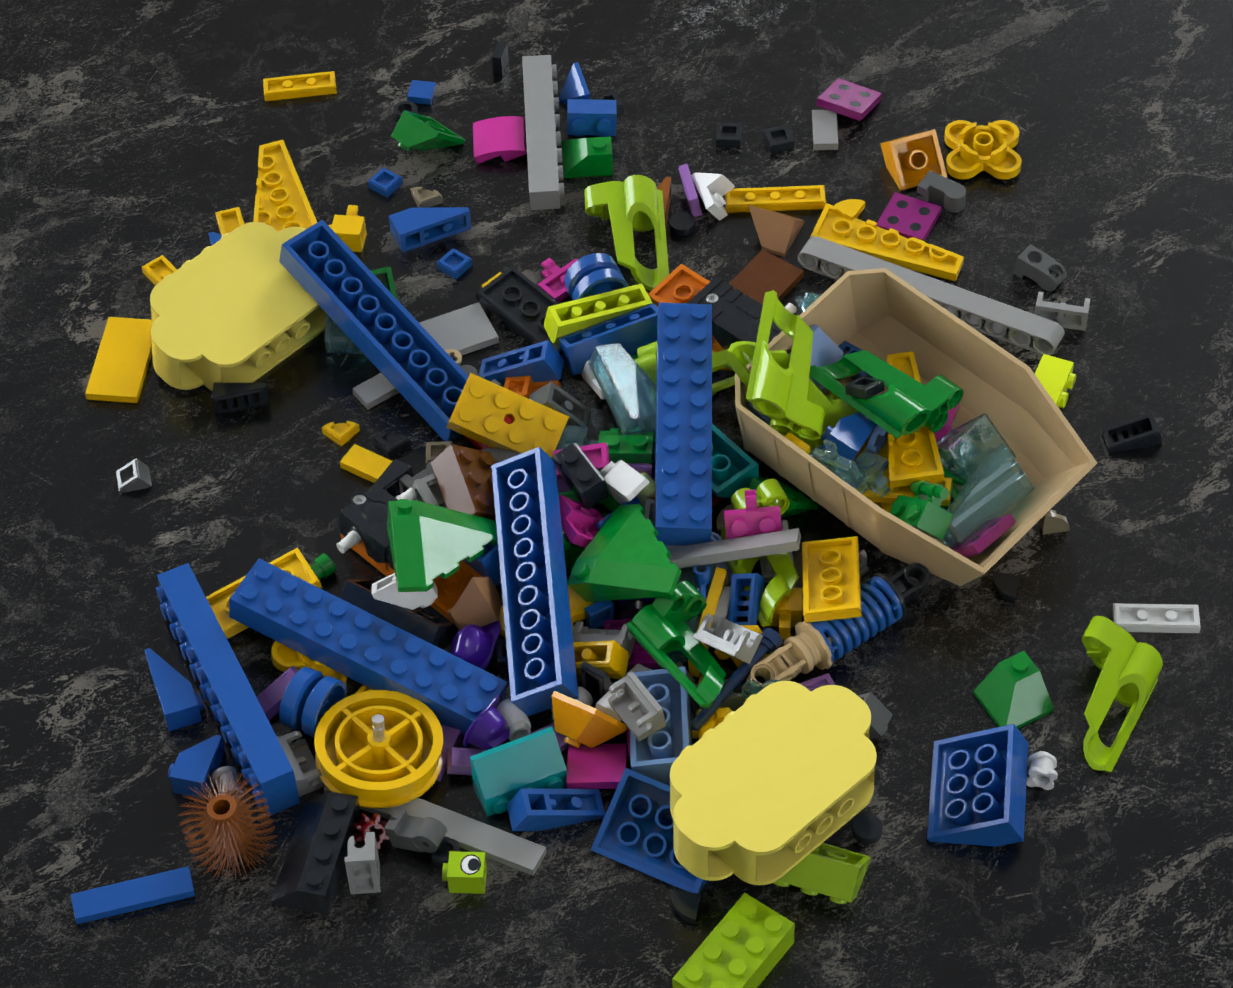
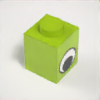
[442,851,487,894]

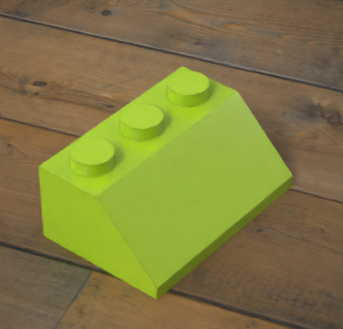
[773,843,871,904]

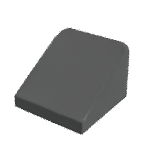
[116,458,152,493]

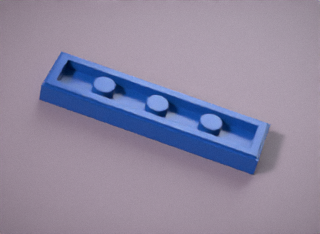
[71,866,195,924]

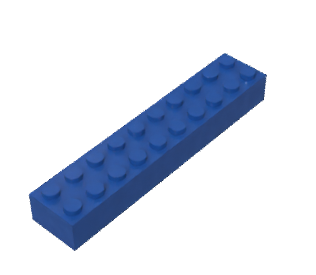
[279,219,469,441]
[654,303,712,546]
[491,447,579,716]
[229,558,507,736]
[155,563,300,816]

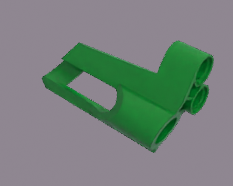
[809,350,964,438]
[627,581,726,709]

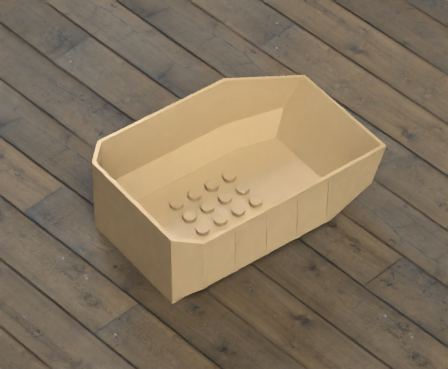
[735,268,1097,586]

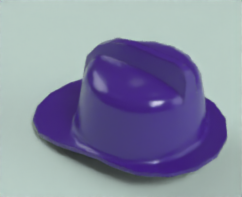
[451,620,501,670]
[463,694,510,751]

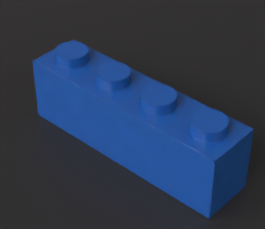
[558,303,658,375]

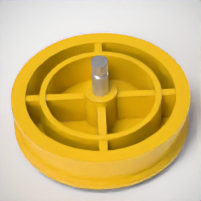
[314,690,443,808]

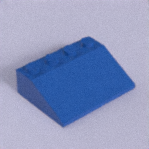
[927,724,1028,847]
[591,768,707,894]

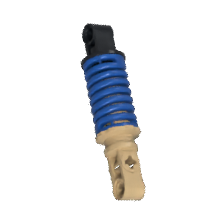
[745,563,930,695]

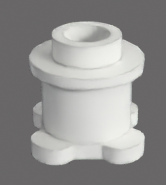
[1027,751,1058,790]

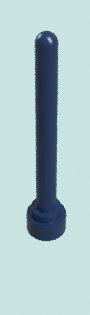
[690,628,783,731]

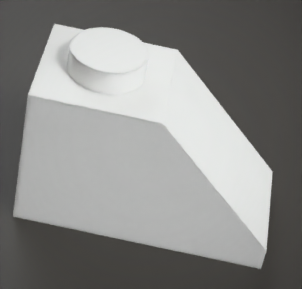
[600,460,649,505]
[372,573,438,610]

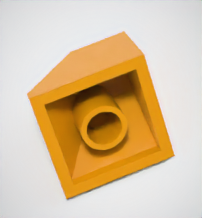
[880,129,947,190]
[552,691,627,749]

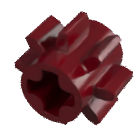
[352,812,389,849]

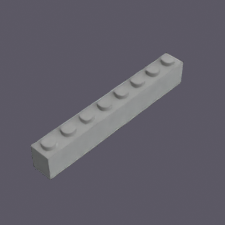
[522,55,565,210]

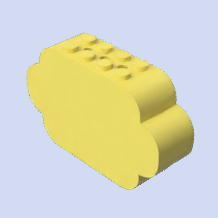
[150,222,330,391]
[670,681,877,885]

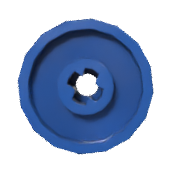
[564,253,629,300]
[279,667,347,739]

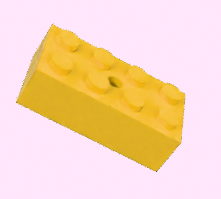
[446,373,569,458]

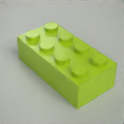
[672,893,795,988]

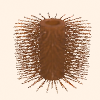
[179,771,277,881]

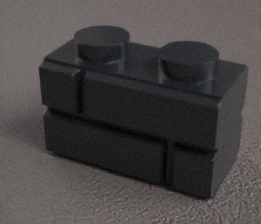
[553,443,609,509]

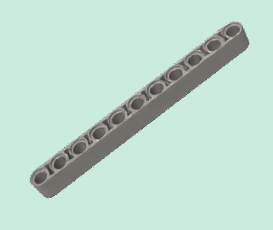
[797,236,1065,355]

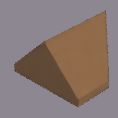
[748,205,804,257]
[447,576,502,631]

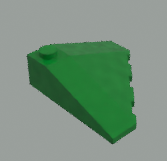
[387,499,498,592]
[567,504,681,602]

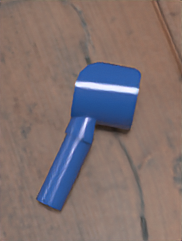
[693,565,711,603]

